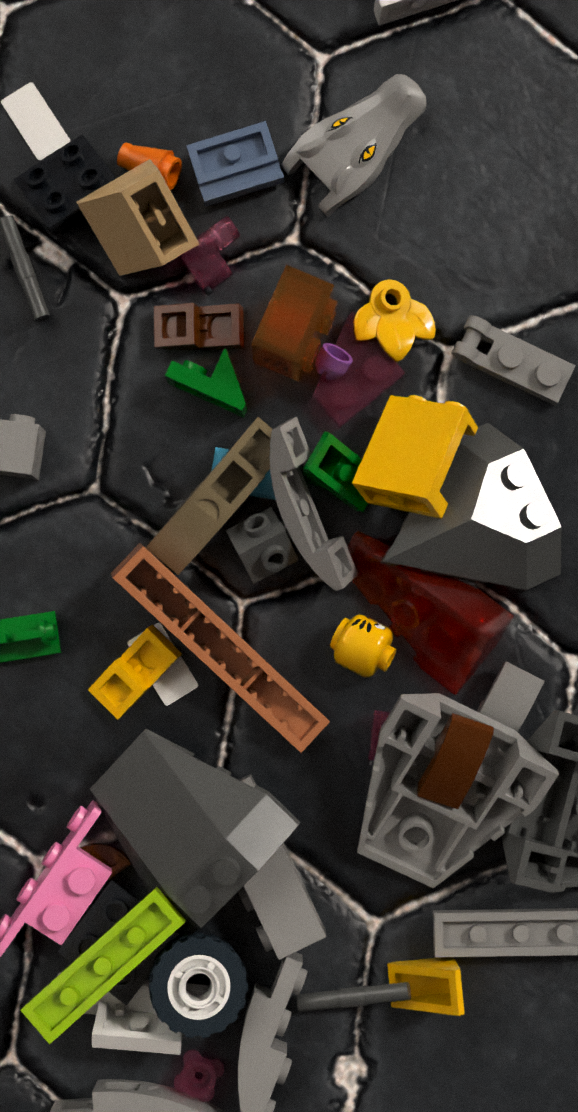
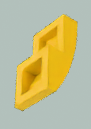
[88,624,182,720]

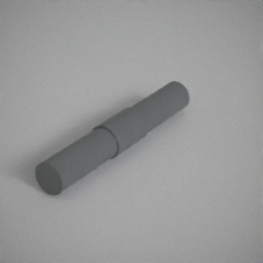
[0,215,50,322]
[297,982,411,1012]

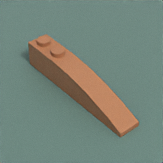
[111,543,330,753]

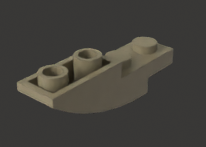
[145,417,272,575]

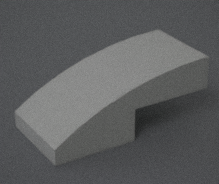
[477,661,545,732]

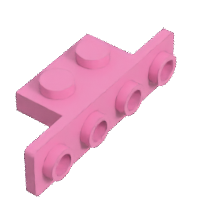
[0,800,112,957]

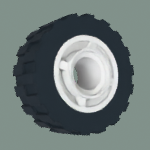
[148,932,248,1038]

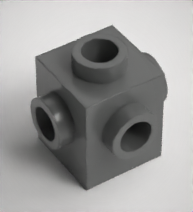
[226,507,299,584]

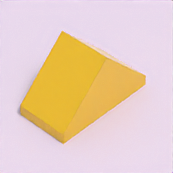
[387,957,465,1016]

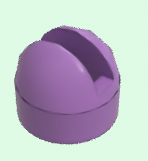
[315,343,353,380]

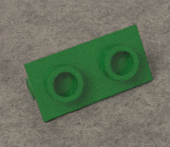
[0,611,61,663]

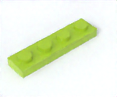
[20,886,186,1045]

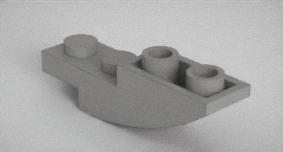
[238,952,308,1112]
[50,1079,225,1112]

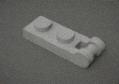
[451,315,576,406]

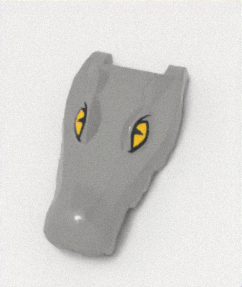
[280,74,427,217]

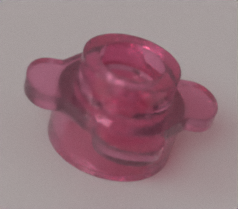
[174,1049,224,1102]

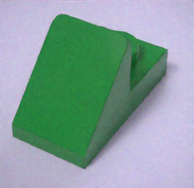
[165,348,247,418]
[303,432,368,512]

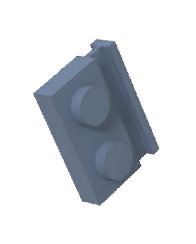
[186,121,284,207]

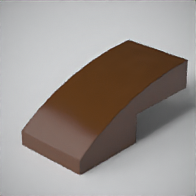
[154,303,244,350]
[417,713,494,809]

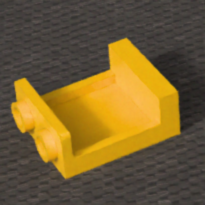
[352,395,478,519]

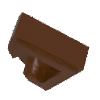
[80,843,132,880]

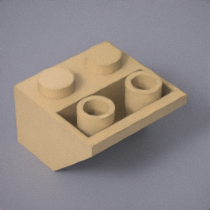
[77,159,199,276]

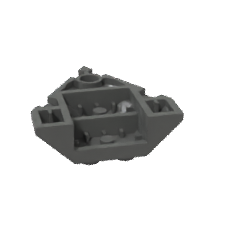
[380,423,562,592]

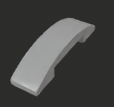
[269,417,358,591]

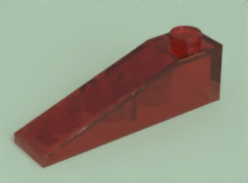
[348,531,514,695]

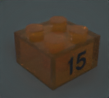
[251,265,338,382]

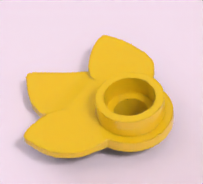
[353,279,436,362]

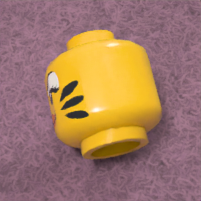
[330,614,397,678]

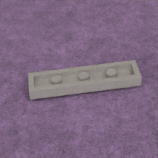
[433,908,578,957]

